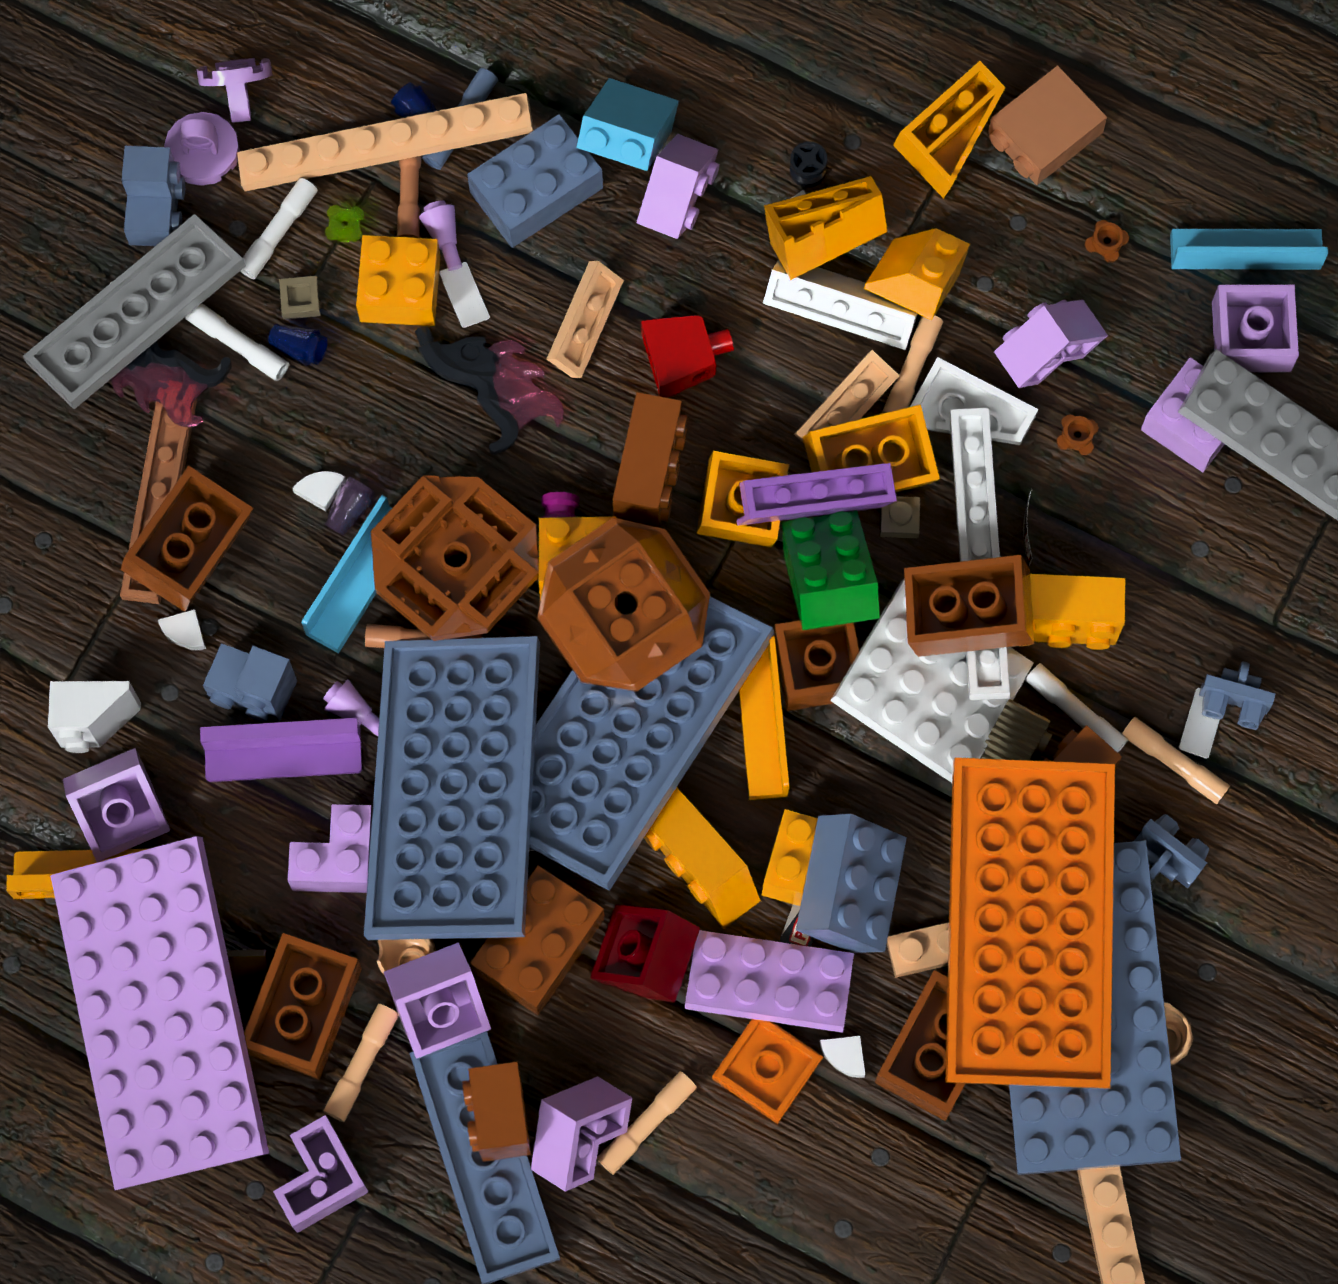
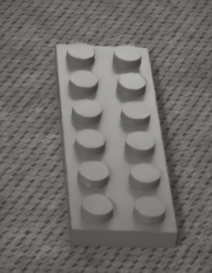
[23,214,246,409]
[1178,349,1338,521]

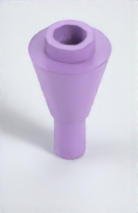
[419,201,462,271]
[323,680,379,736]

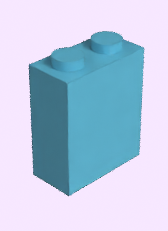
[576,78,679,171]

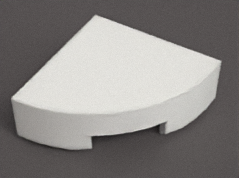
[293,471,346,512]
[158,610,206,650]
[820,1036,865,1078]

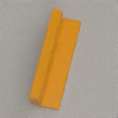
[739,635,789,800]
[6,849,147,899]

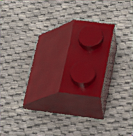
[590,905,700,1002]

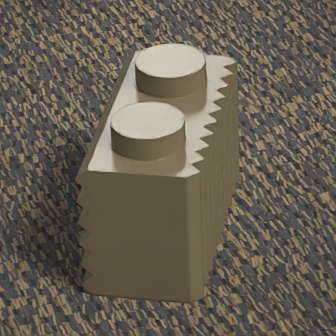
[980,699,1052,761]

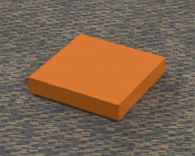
[712,1019,823,1124]

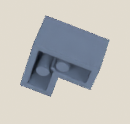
[121,146,185,246]
[203,643,297,723]

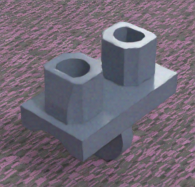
[1199,661,1276,730]
[1134,814,1209,888]

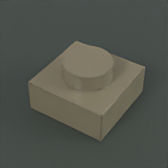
[279,276,321,320]
[880,496,920,538]

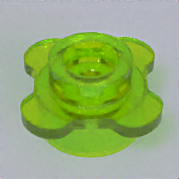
[325,205,364,242]

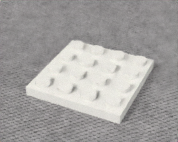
[830,578,1034,783]

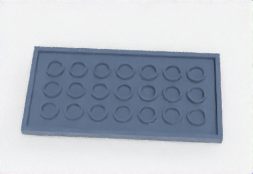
[529,594,775,891]
[364,636,540,940]
[1009,840,1181,1175]

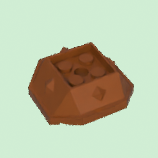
[371,475,539,641]
[537,518,710,692]

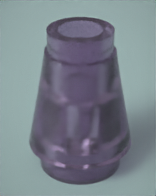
[324,477,375,536]

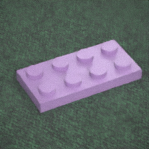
[685,930,854,1033]

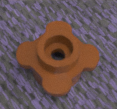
[1085,220,1129,262]
[1056,414,1099,455]

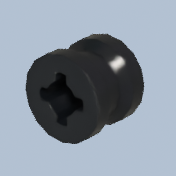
[790,141,827,188]

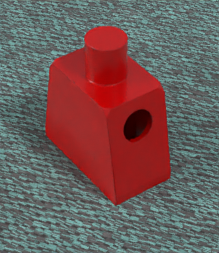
[641,315,734,398]

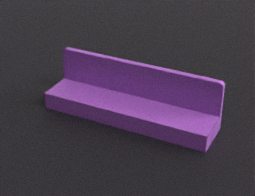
[736,463,897,526]
[200,718,362,782]

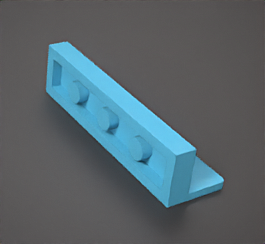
[1170,229,1328,270]
[301,495,392,654]

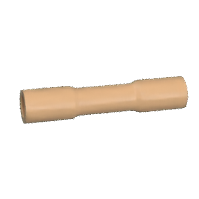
[882,315,943,414]
[1122,717,1230,805]
[323,1004,399,1122]
[597,1071,697,1175]

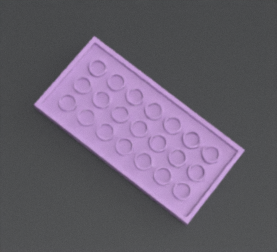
[50,836,269,1190]

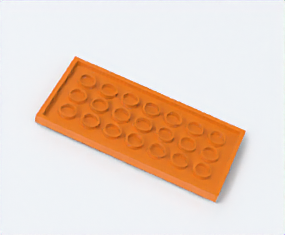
[946,758,1115,1089]

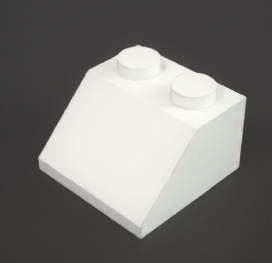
[48,681,141,753]

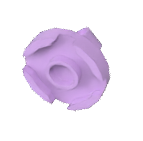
[196,58,272,123]
[164,112,240,186]

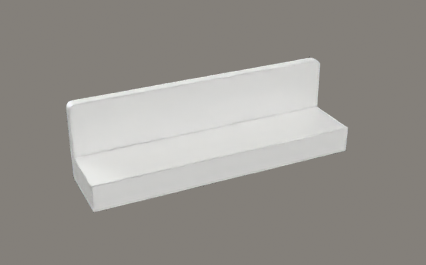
[763,260,918,350]

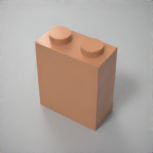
[988,65,1107,185]

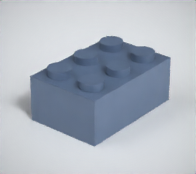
[467,114,603,248]
[796,814,907,953]

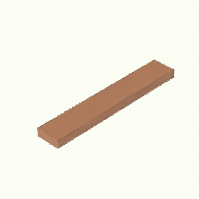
[120,381,199,604]

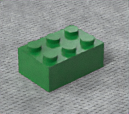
[781,510,880,630]

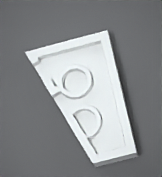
[910,357,1038,445]

